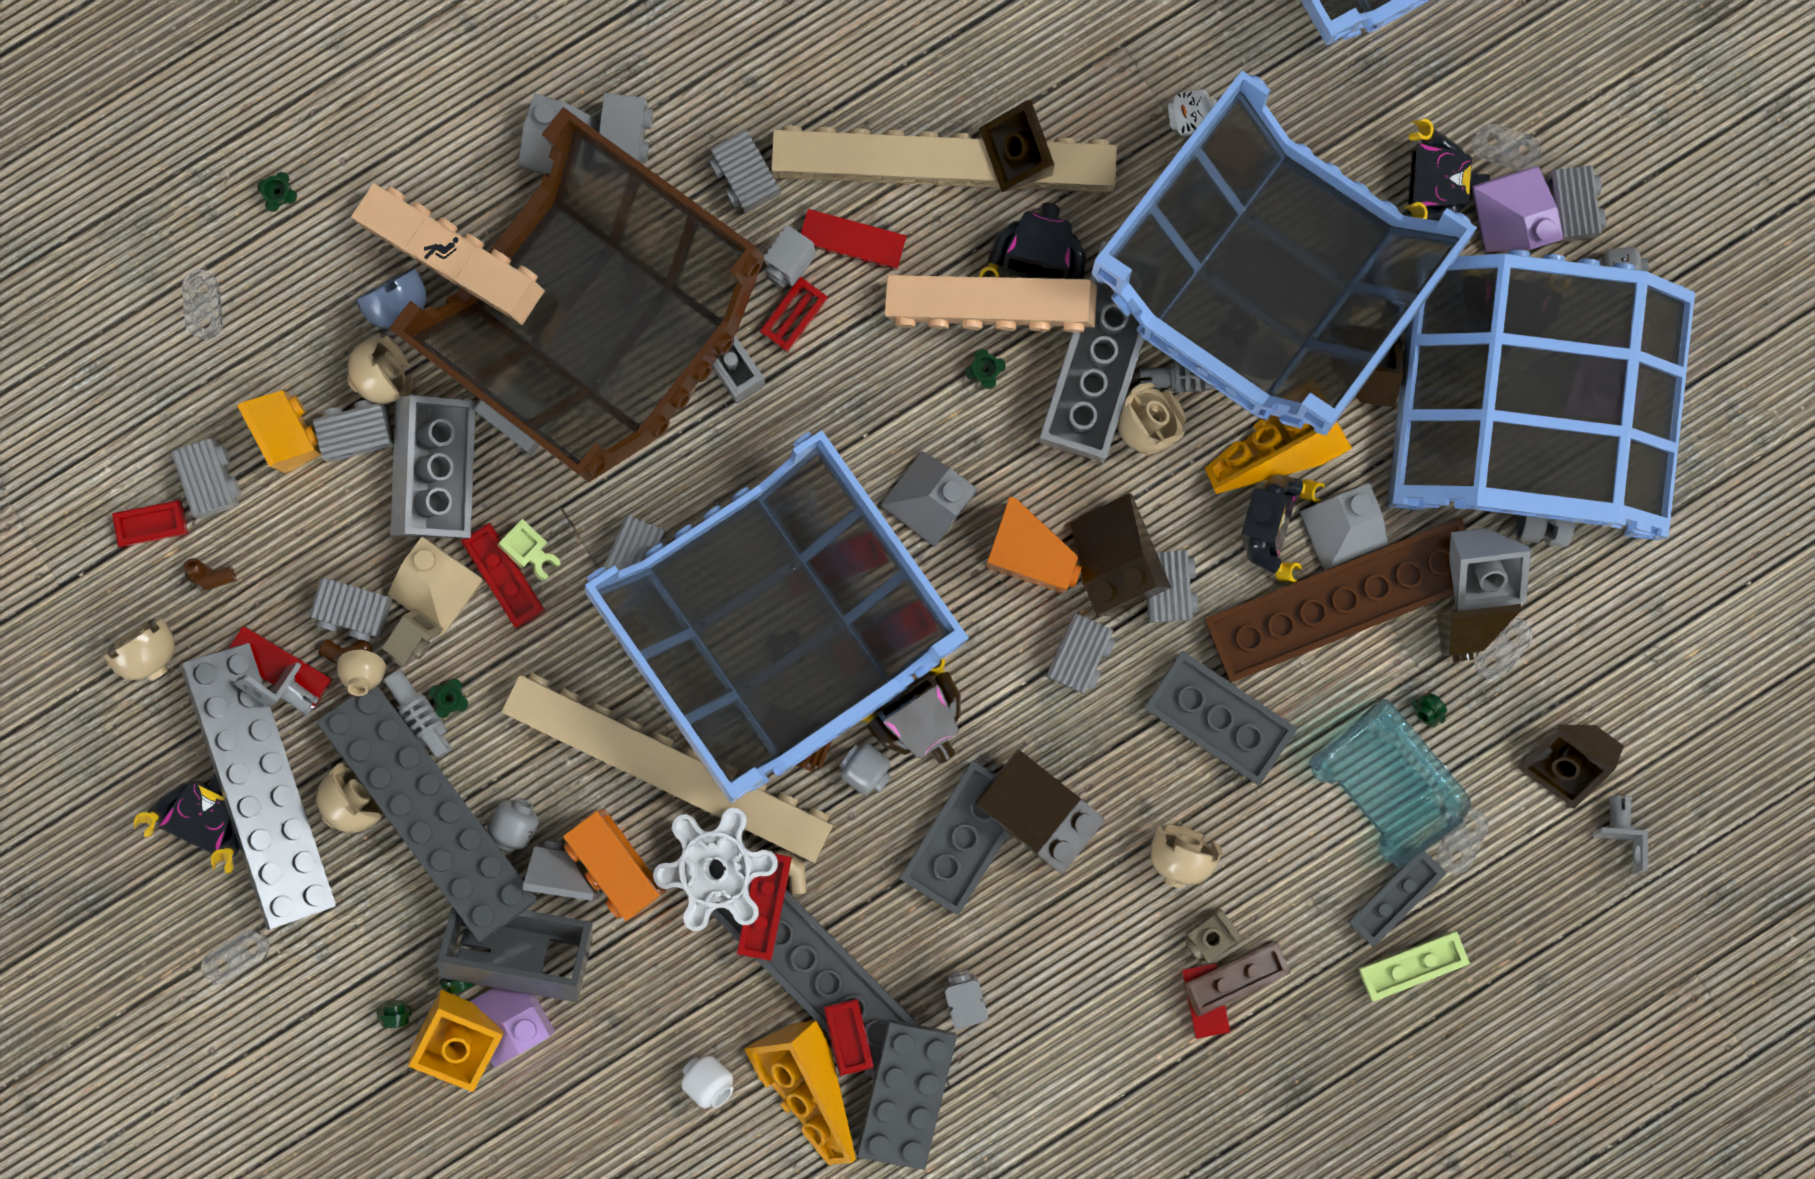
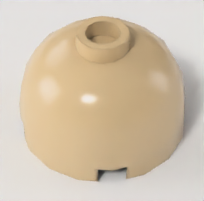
[347,333,413,404]
[1117,383,1186,454]
[101,616,175,682]
[316,763,384,833]
[1151,824,1222,888]

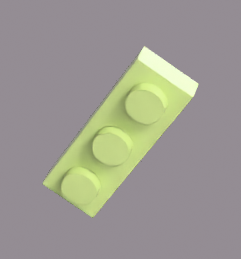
[1358,930,1470,1002]

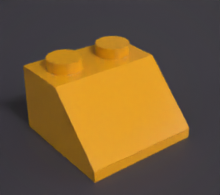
[237,390,321,474]
[408,990,503,1092]

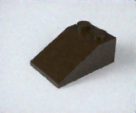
[1070,493,1171,616]
[975,749,1106,874]

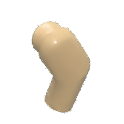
[772,848,806,894]

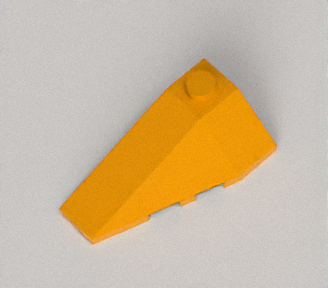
[1205,381,1352,494]
[744,1020,856,1165]

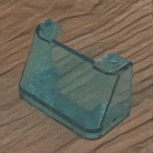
[1308,698,1472,869]

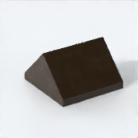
[979,100,1055,192]

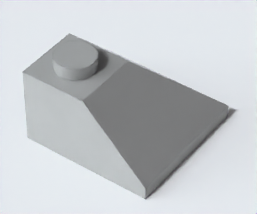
[518,93,601,187]
[881,451,977,547]
[1299,483,1389,572]
[1449,528,1531,611]
[522,840,602,901]

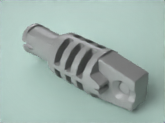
[1139,362,1235,393]
[383,669,452,758]

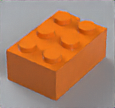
[563,809,666,921]

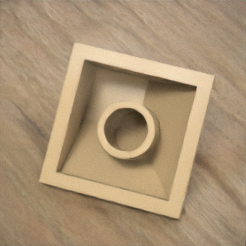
[387,537,484,635]

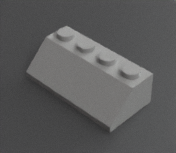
[390,395,476,538]

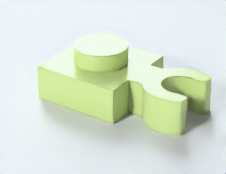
[497,519,561,581]

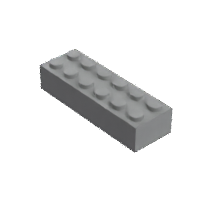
[1038,241,1168,463]

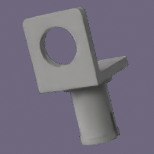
[234,662,319,716]
[1592,795,1648,874]

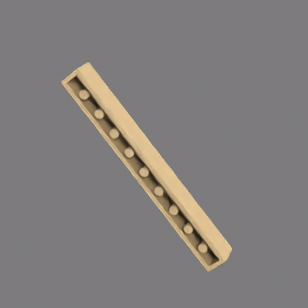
[772,125,1117,193]
[501,672,834,863]

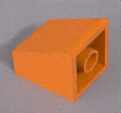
[985,497,1082,594]

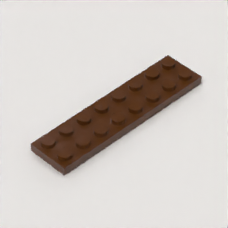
[1204,517,1466,683]

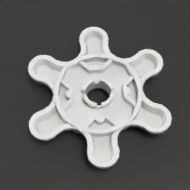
[653,808,778,931]

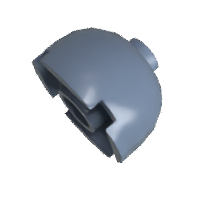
[355,268,426,329]

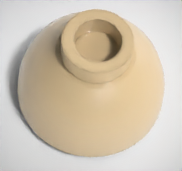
[337,650,386,696]

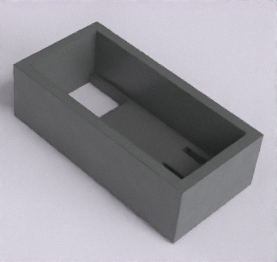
[437,907,593,1003]

